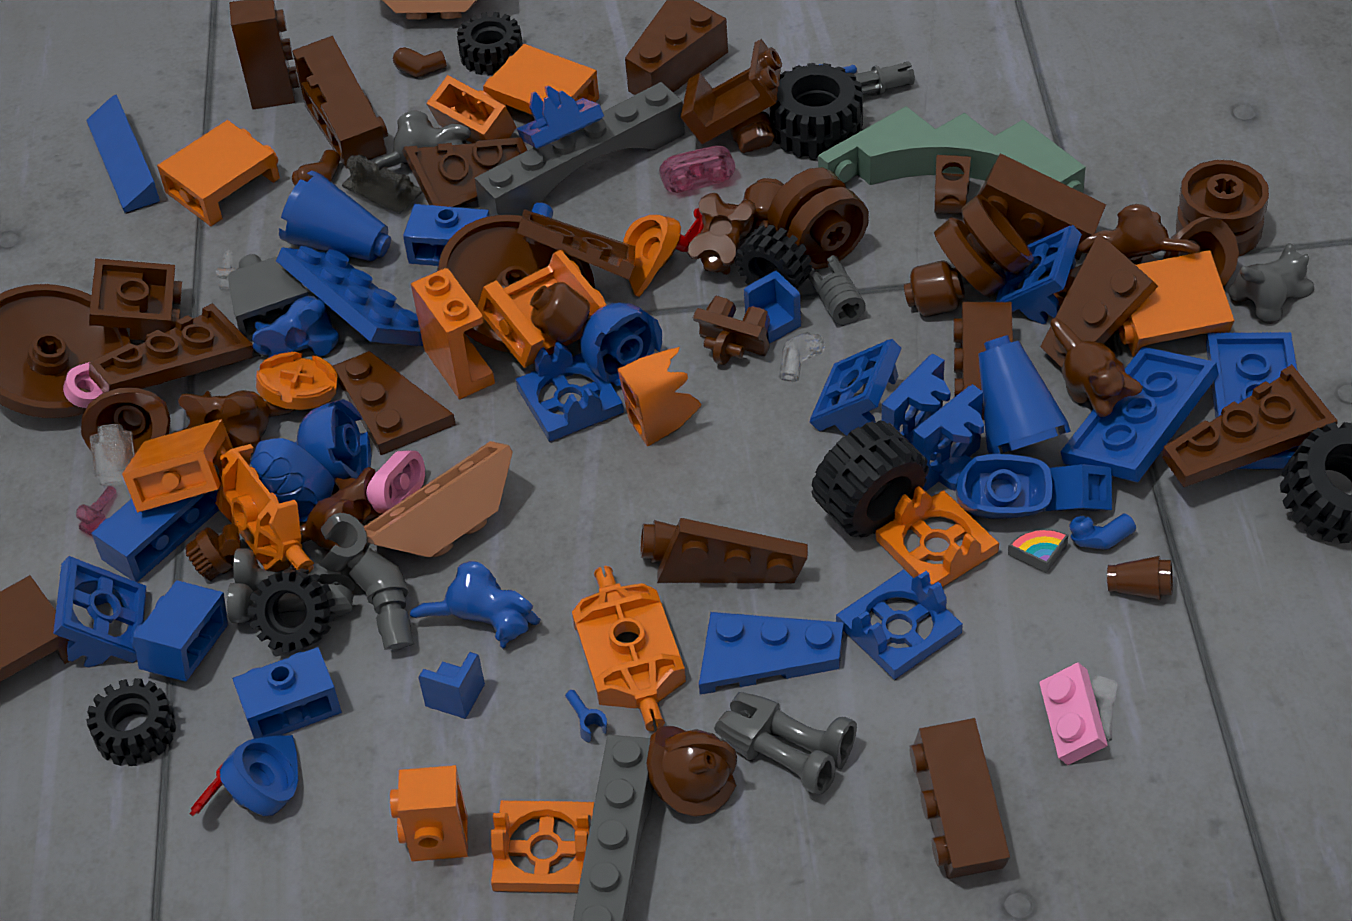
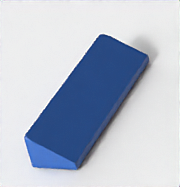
[86,94,160,213]

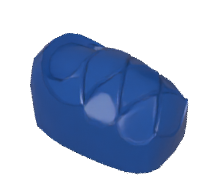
[250,438,335,522]
[955,454,1052,519]

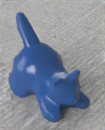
[252,296,339,358]
[410,561,541,648]

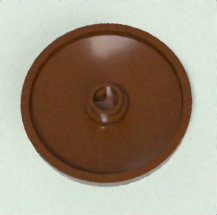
[437,215,595,353]
[0,284,131,418]

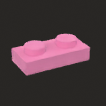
[1039,662,1108,765]

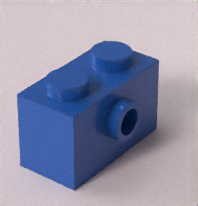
[403,204,490,266]
[132,580,228,682]
[232,647,342,739]

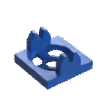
[517,85,604,149]
[995,225,1082,324]
[810,339,902,435]
[516,342,624,442]
[882,353,951,461]
[913,384,984,491]
[53,556,146,667]
[836,569,963,680]

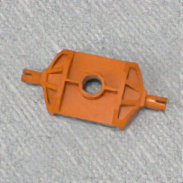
[213,444,314,573]
[572,566,686,731]

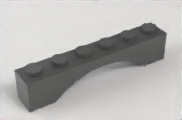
[474,82,685,216]
[573,734,654,921]

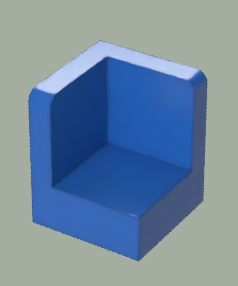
[744,271,801,344]
[1045,464,1112,511]
[418,652,485,719]

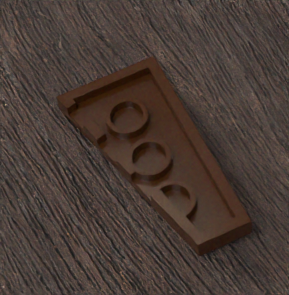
[89,303,253,393]
[1162,364,1338,488]

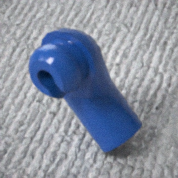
[1069,513,1136,550]

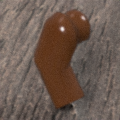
[393,47,447,77]
[292,150,341,186]

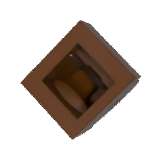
[934,155,971,214]

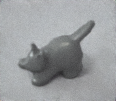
[368,110,471,173]
[1228,243,1315,322]

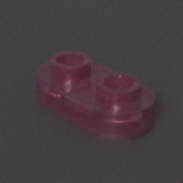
[659,146,735,193]

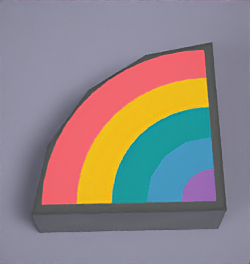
[1008,530,1069,573]

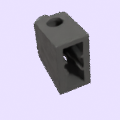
[227,254,308,341]

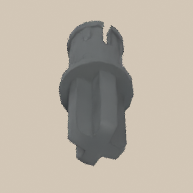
[853,61,915,95]

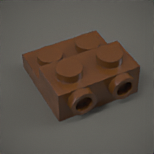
[89,258,182,341]

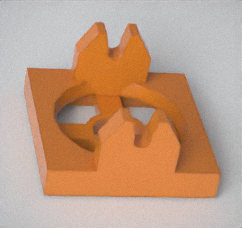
[876,486,999,587]
[491,800,594,893]

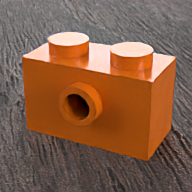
[426,75,517,143]
[390,765,468,861]

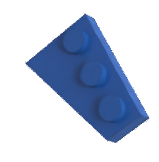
[699,612,843,695]

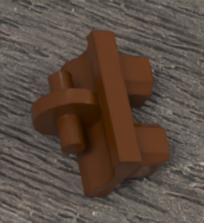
[692,296,770,365]

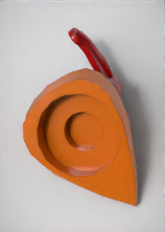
[623,208,703,297]

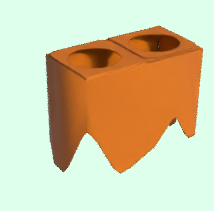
[618,347,701,446]

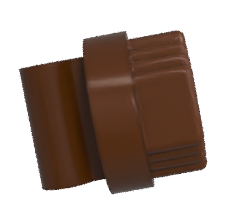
[730,111,775,153]
[186,524,240,581]

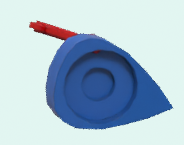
[189,735,298,816]

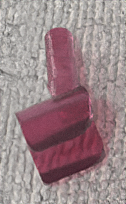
[76,486,116,536]

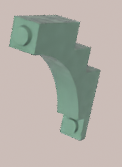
[818,106,1086,193]

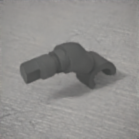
[319,512,414,650]

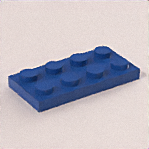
[276,246,423,346]
[1206,332,1299,469]
[1060,346,1219,482]

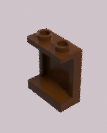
[681,39,782,144]
[0,575,70,682]

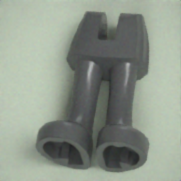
[227,549,355,623]
[714,692,857,795]

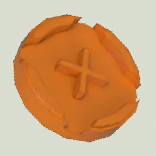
[256,352,337,410]

